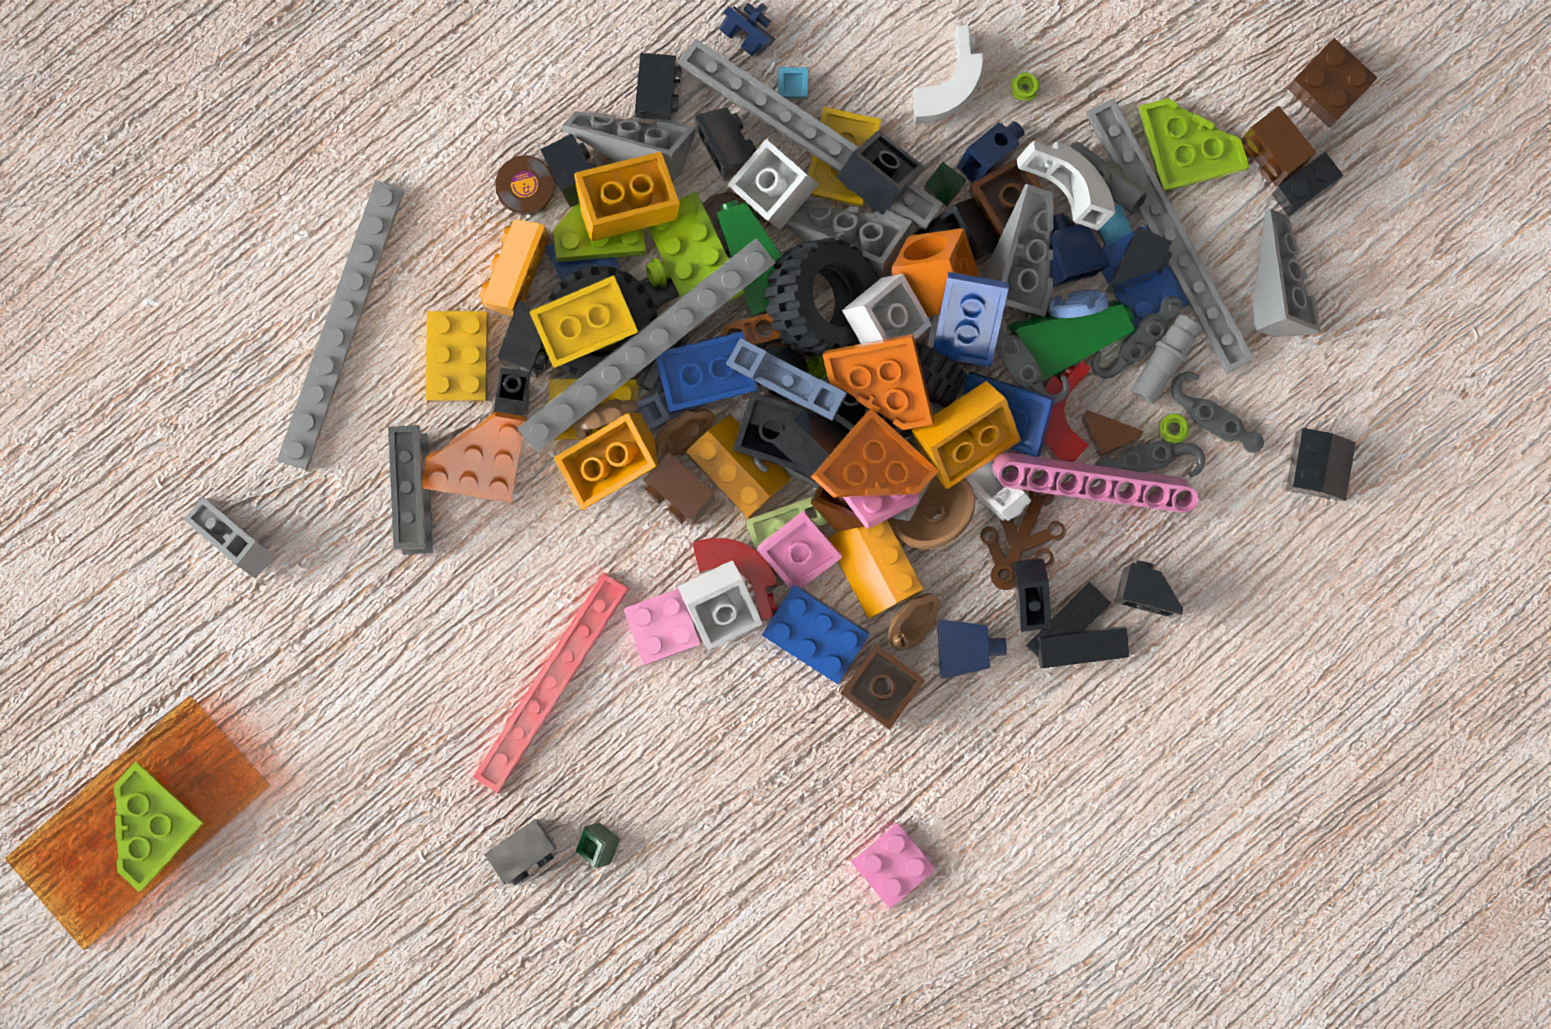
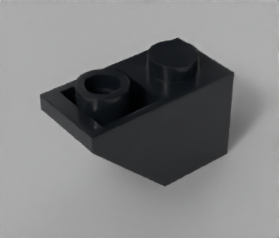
[493,367,531,420]

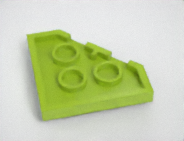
[1138,98,1249,192]
[552,203,646,262]
[114,762,205,892]

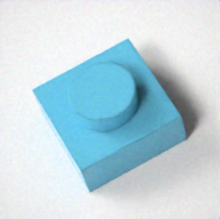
[778,67,808,100]

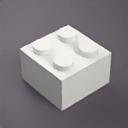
[727,139,819,230]
[842,274,932,344]
[677,561,762,650]

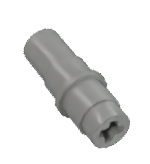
[1131,314,1202,404]

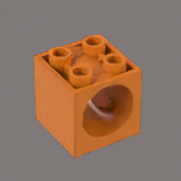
[892,228,980,316]

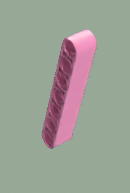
[992,453,1199,513]

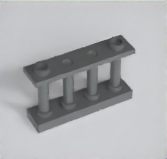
[388,425,433,555]

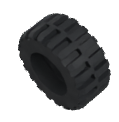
[765,238,879,357]
[547,265,657,378]

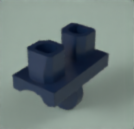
[719,3,775,56]

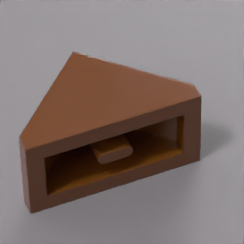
[1082,410,1144,457]
[811,485,864,532]

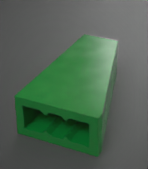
[716,200,782,316]
[1008,300,1135,381]

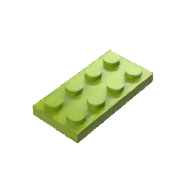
[648,191,746,303]

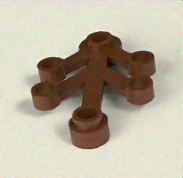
[980,491,1066,590]

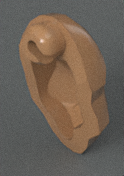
[574,399,640,439]
[655,408,714,458]
[888,593,940,651]

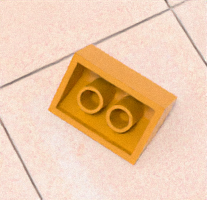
[574,151,680,242]
[479,219,550,318]
[912,381,1021,489]
[554,413,658,510]
[686,414,792,519]
[828,520,923,619]

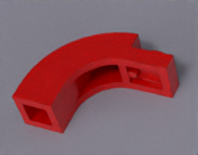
[1043,361,1091,462]
[692,538,777,621]

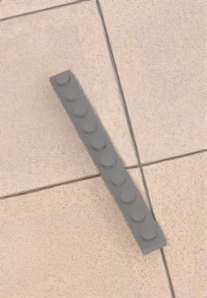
[679,38,943,230]
[1086,98,1254,374]
[277,180,405,471]
[517,238,775,452]

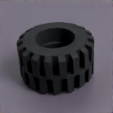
[915,341,967,408]

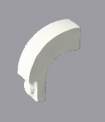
[912,25,983,124]
[1017,141,1115,230]
[965,461,1031,521]

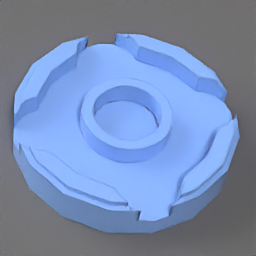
[1048,290,1109,318]

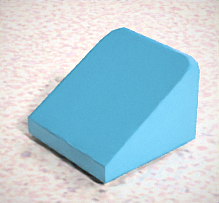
[1097,205,1132,247]

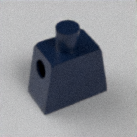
[956,121,1025,183]
[1050,213,1111,288]
[937,620,1007,679]

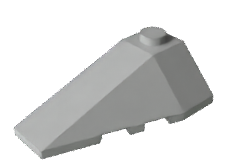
[563,112,696,183]
[983,184,1053,317]
[783,201,913,279]
[1253,209,1321,337]

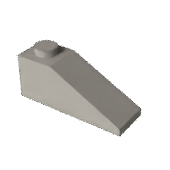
[184,496,275,578]

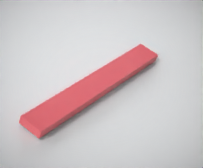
[473,572,629,793]

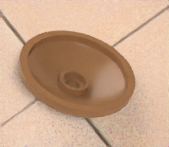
[887,474,975,549]

